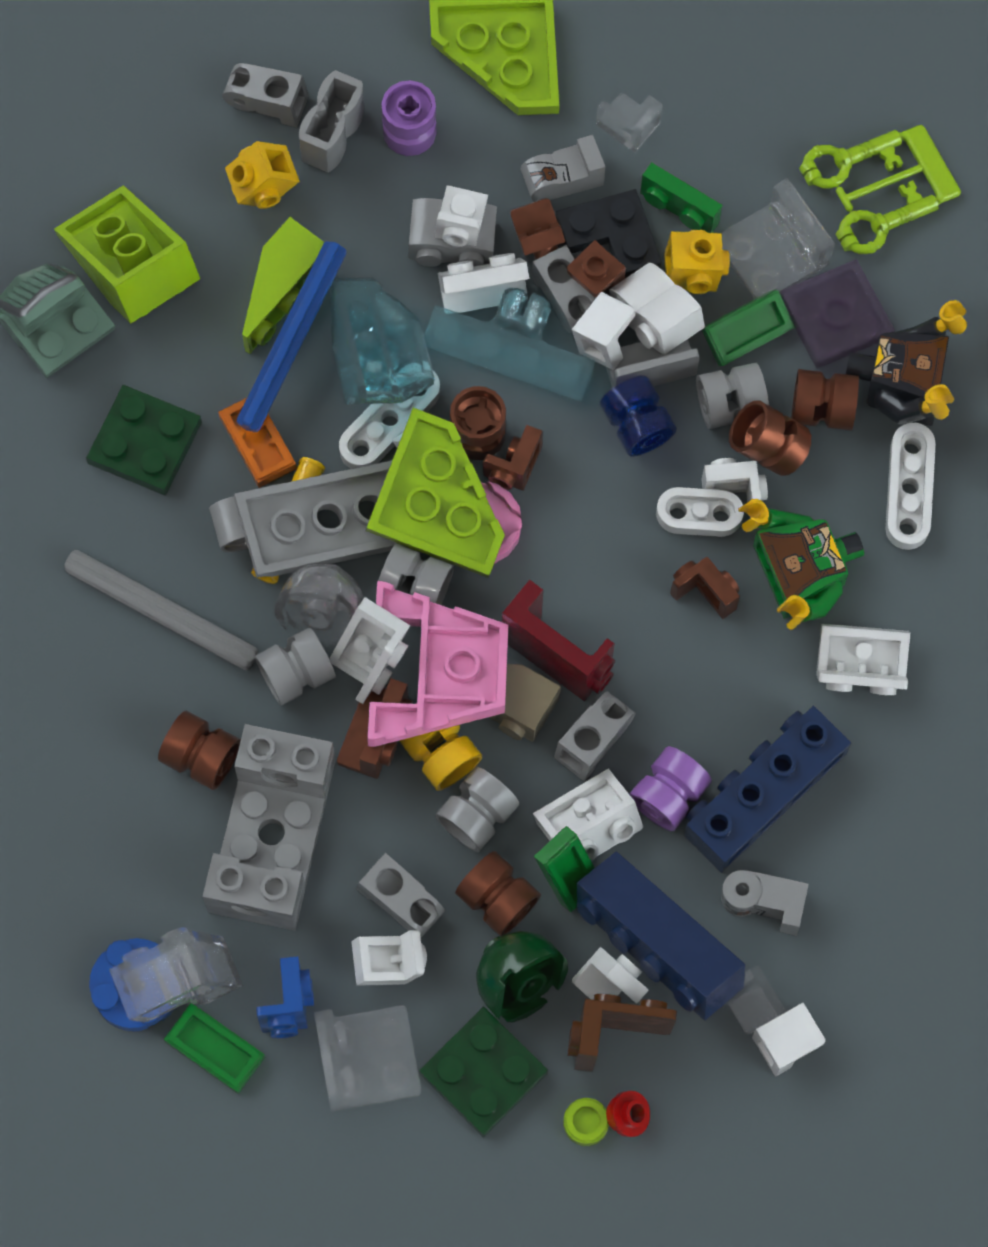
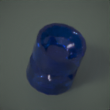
[600,376,677,457]

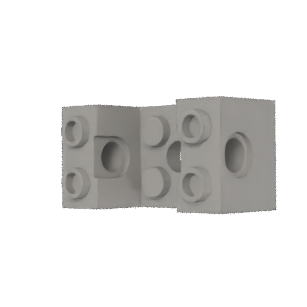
[202,724,336,931]

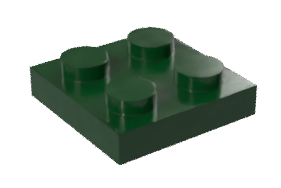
[86,385,202,496]
[419,1006,548,1138]

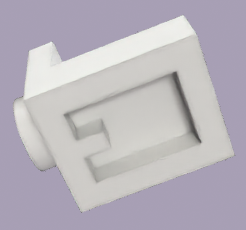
[435,185,488,247]

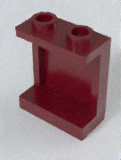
[502,579,616,702]

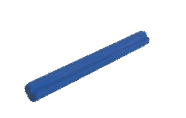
[237,241,346,432]

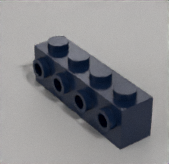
[684,705,851,873]
[577,851,745,1021]

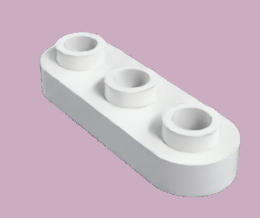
[339,365,440,469]
[885,423,936,550]

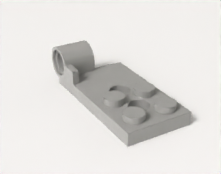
[209,460,404,578]

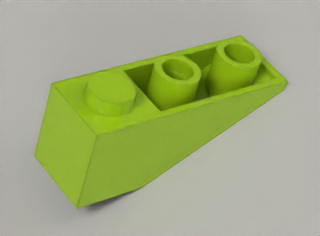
[242,217,324,354]

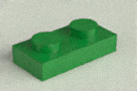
[640,162,722,233]

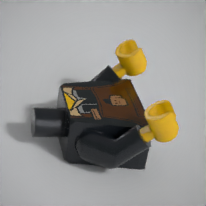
[846,300,967,426]

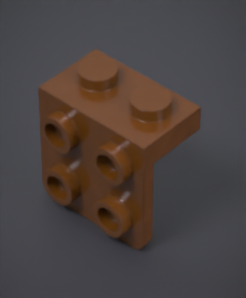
[567,994,677,1072]

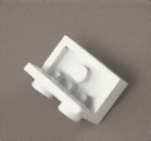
[438,253,529,315]
[329,597,410,704]
[816,624,910,695]

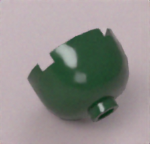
[476,931,568,1023]

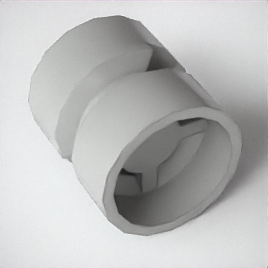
[696,362,769,429]
[376,543,454,605]
[254,627,336,706]
[435,767,519,852]

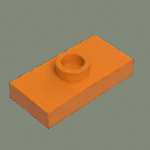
[218,398,297,488]

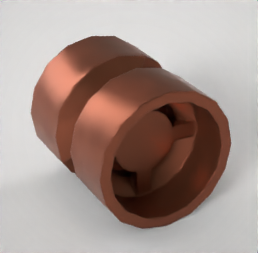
[791,369,859,431]
[450,386,506,460]
[729,400,812,476]
[158,710,241,790]
[455,851,541,936]

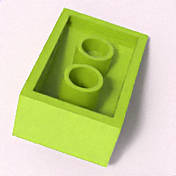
[54,185,201,324]

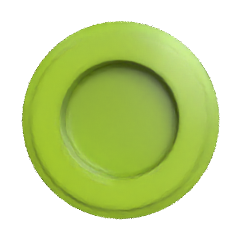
[563,1098,609,1146]

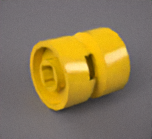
[400,725,482,791]

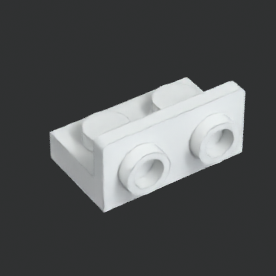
[533,768,643,862]

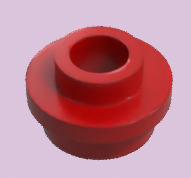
[606,1090,650,1137]

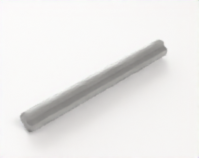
[64,550,258,670]

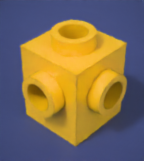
[225,141,300,209]
[664,230,730,294]

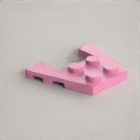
[368,581,509,747]

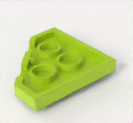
[429,0,560,115]
[365,407,505,578]

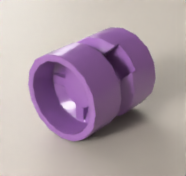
[381,80,437,156]
[629,746,712,831]

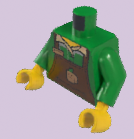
[738,499,864,630]

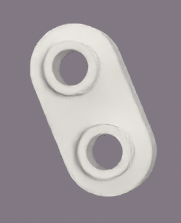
[656,487,744,537]

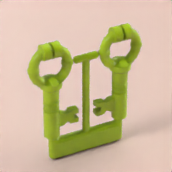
[799,125,961,254]

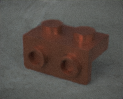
[337,678,413,779]

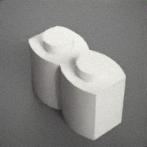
[609,263,705,355]

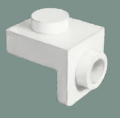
[701,458,768,502]
[351,930,427,986]
[572,947,649,1004]

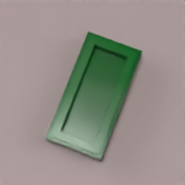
[702,289,796,366]
[534,826,595,912]
[164,1003,265,1094]

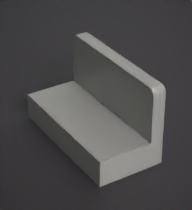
[606,339,700,396]

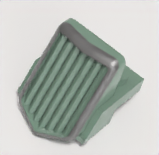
[0,264,115,379]

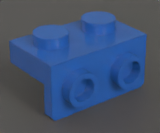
[256,956,314,1038]

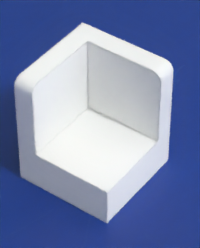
[572,292,635,370]
[752,1003,825,1077]

